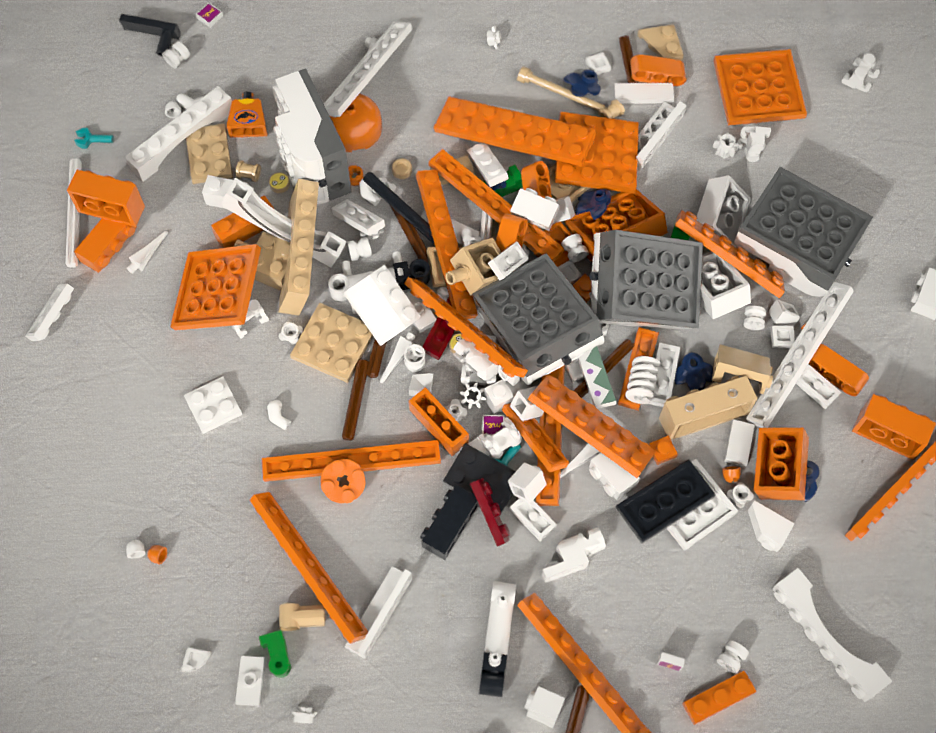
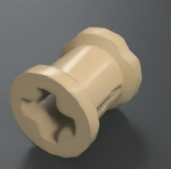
[598,99,625,119]
[235,160,261,182]

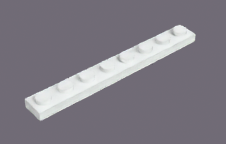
[324,21,412,117]
[746,282,854,428]

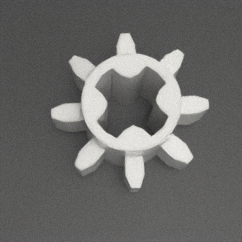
[713,133,739,159]
[460,383,486,410]

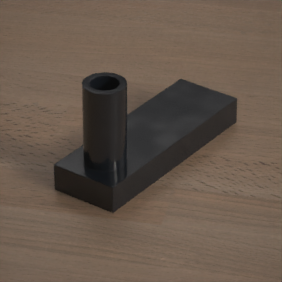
[119,14,181,57]

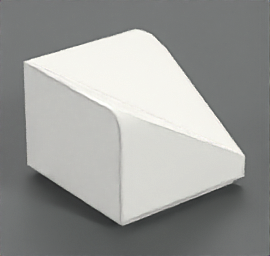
[553,196,575,223]
[769,300,800,326]
[409,373,434,396]

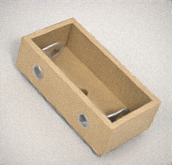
[659,376,757,440]

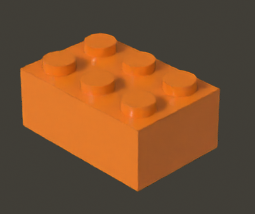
[67,169,145,227]
[852,394,936,460]
[754,427,809,500]

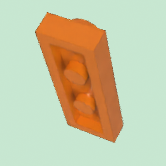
[682,670,757,725]

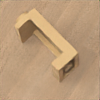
[712,344,773,394]

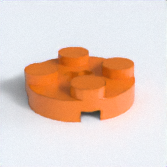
[321,458,366,503]

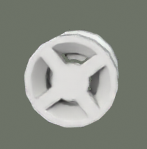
[743,306,766,330]

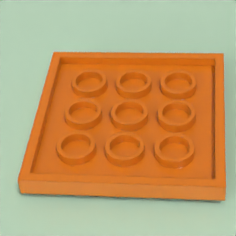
[713,49,807,125]
[555,111,639,194]
[170,244,261,330]

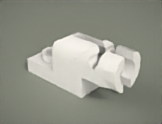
[453,338,520,386]
[542,527,606,583]

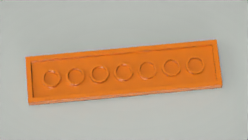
[434,96,596,166]

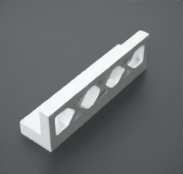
[636,101,686,171]
[345,566,412,659]

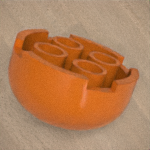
[330,93,382,153]

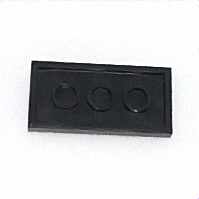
[616,459,716,544]

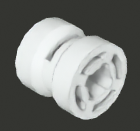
[162,41,190,69]
[561,234,589,263]
[347,237,372,261]
[404,344,426,372]
[717,640,749,674]

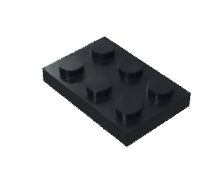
[443,443,516,514]

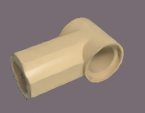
[279,603,325,631]

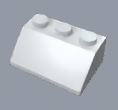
[697,175,751,247]
[344,265,421,346]

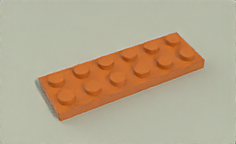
[675,210,785,298]
[528,374,656,478]

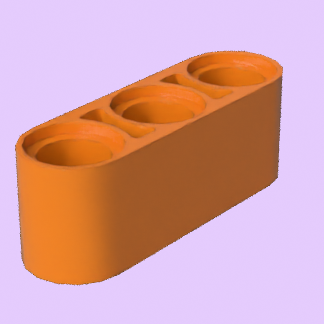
[630,55,686,86]
[521,161,552,198]
[496,213,528,271]
[808,344,869,396]

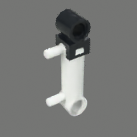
[328,251,430,302]
[479,581,516,698]

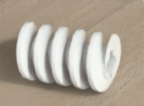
[625,356,660,404]

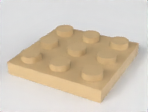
[290,303,373,383]

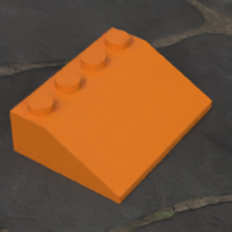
[564,189,668,263]

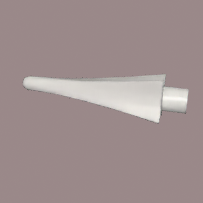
[127,231,168,273]
[379,332,415,383]
[560,443,601,478]

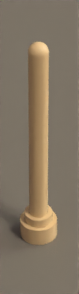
[517,66,606,111]

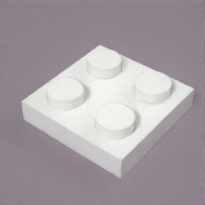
[184,376,243,434]

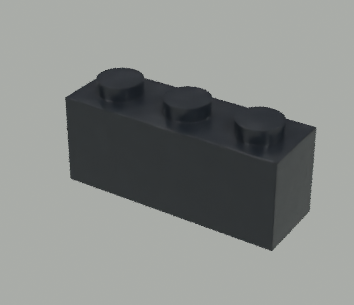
[420,485,479,560]

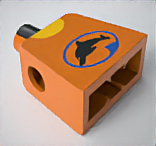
[227,91,267,138]

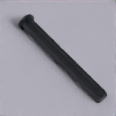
[363,172,435,247]

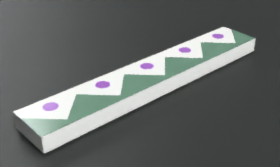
[578,346,616,409]

